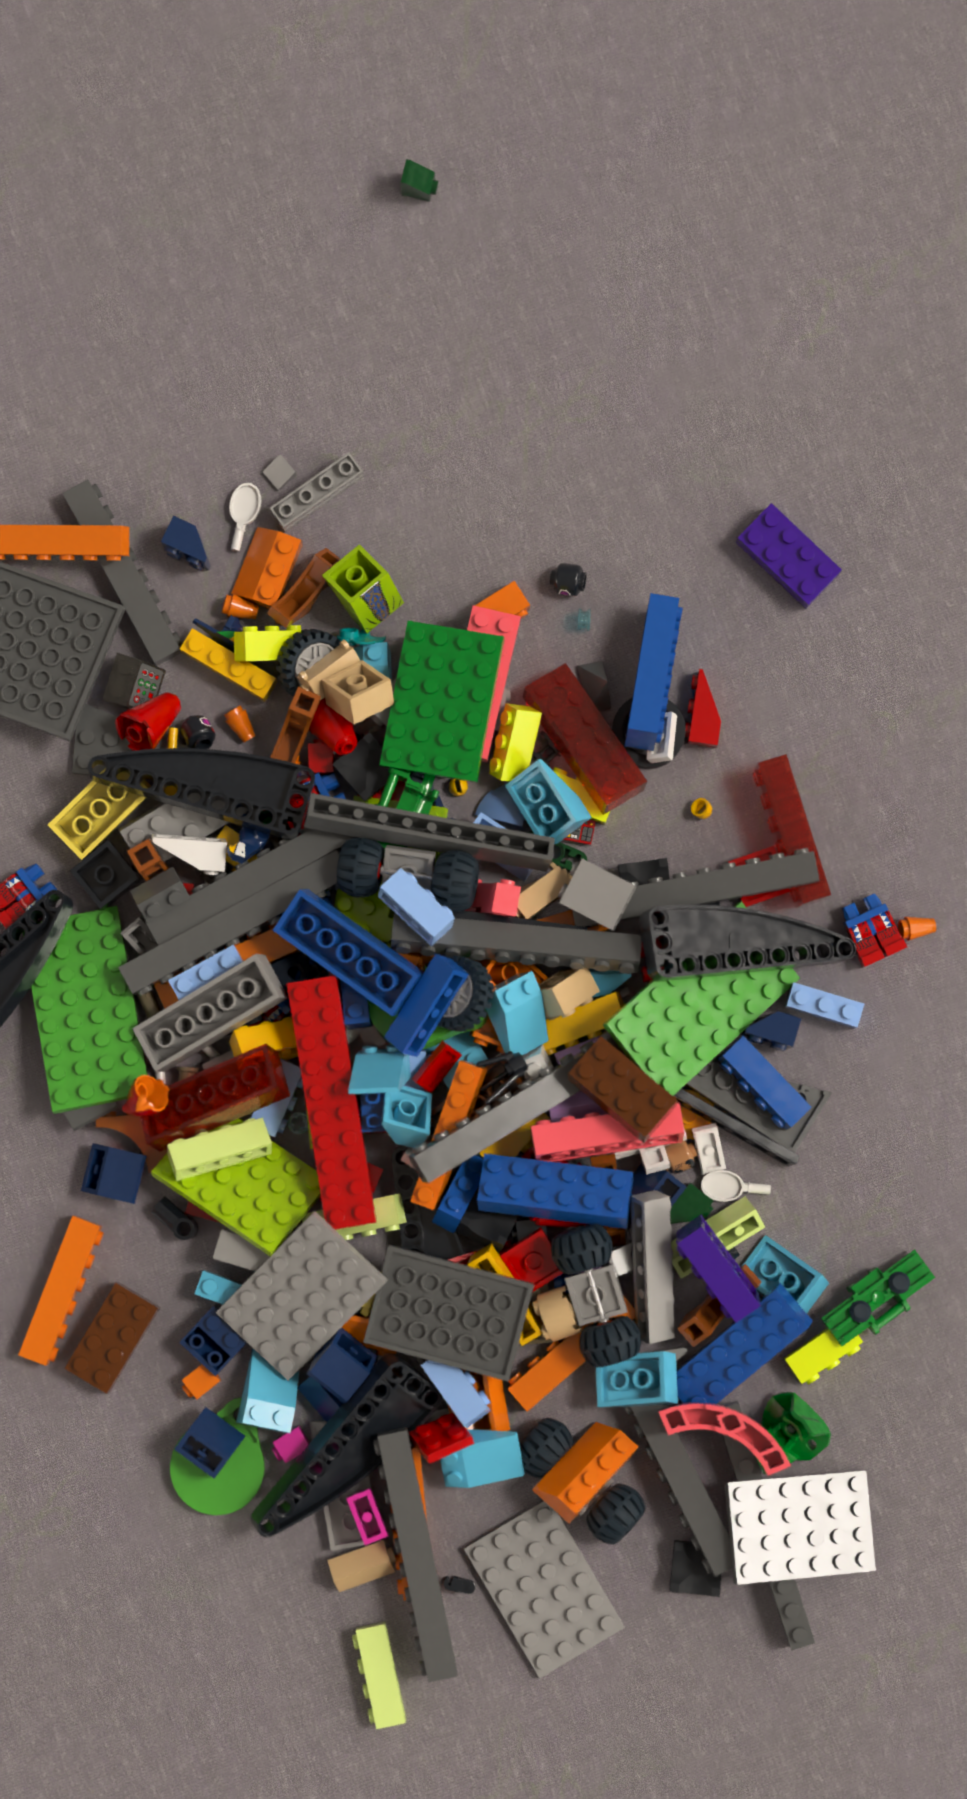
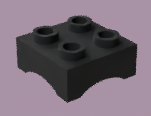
[332,732,401,803]
[618,858,670,885]
[455,1186,519,1254]
[669,1540,722,1597]

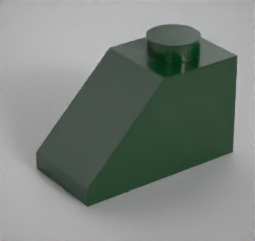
[401,159,439,202]
[670,1183,714,1224]

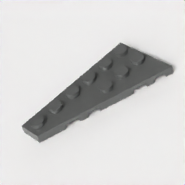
[72,704,188,780]
[685,1060,832,1153]

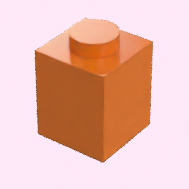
[182,1364,222,1399]

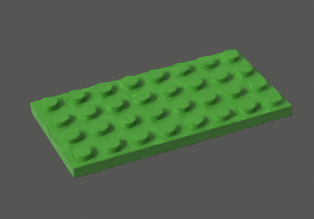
[603,902,800,1096]
[22,906,148,1114]

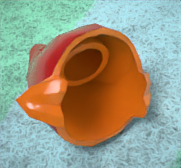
[122,1075,170,1117]

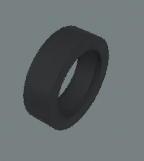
[611,698,686,769]

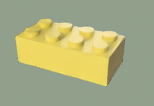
[48,768,152,860]

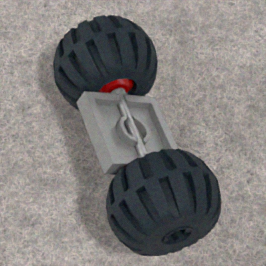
[337,837,479,912]
[551,1224,641,1367]
[519,1418,646,1545]

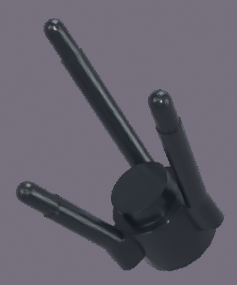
[476,1051,528,1104]

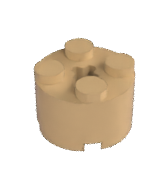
[533,1285,583,1342]

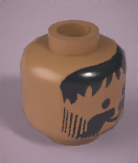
[664,1141,698,1174]

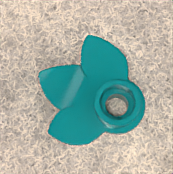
[337,628,386,646]

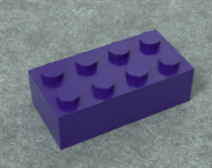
[736,503,842,609]
[676,1214,761,1323]

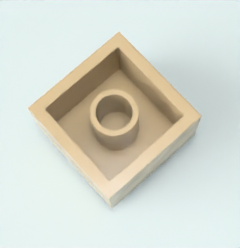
[322,660,394,724]
[538,968,600,1020]

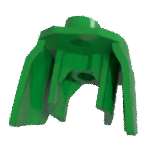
[756,1392,831,1474]

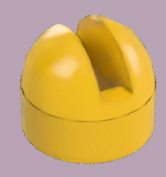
[448,779,468,797]
[691,798,713,819]

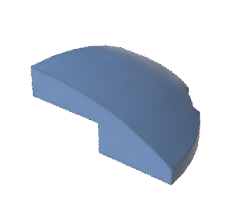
[475,781,524,827]

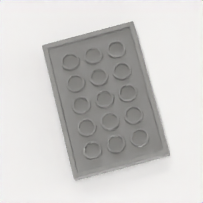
[216,1211,388,1380]
[464,1501,625,1678]

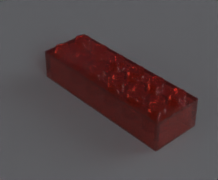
[522,663,647,815]
[752,754,831,907]
[140,1044,290,1152]

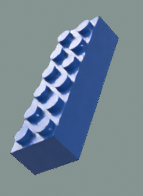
[625,593,683,751]
[273,889,424,1016]
[477,1154,633,1229]
[676,1283,813,1404]

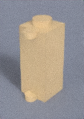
[297,640,360,700]
[515,862,570,919]
[327,1540,396,1592]

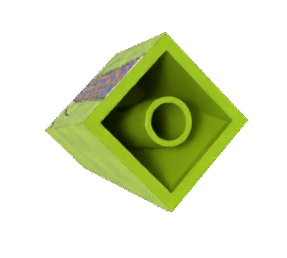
[322,544,404,633]

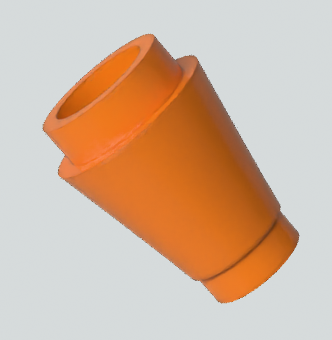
[222,594,259,620]
[224,705,256,743]
[898,917,936,941]

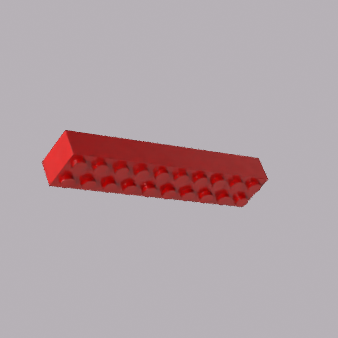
[287,976,377,1229]

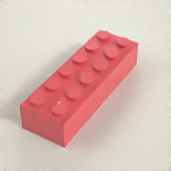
[467,605,521,763]
[531,1103,685,1162]

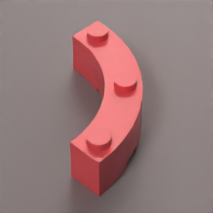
[463,879,521,917]
[658,1402,791,1476]

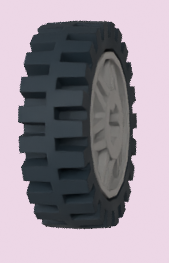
[276,629,341,697]
[437,956,494,1032]

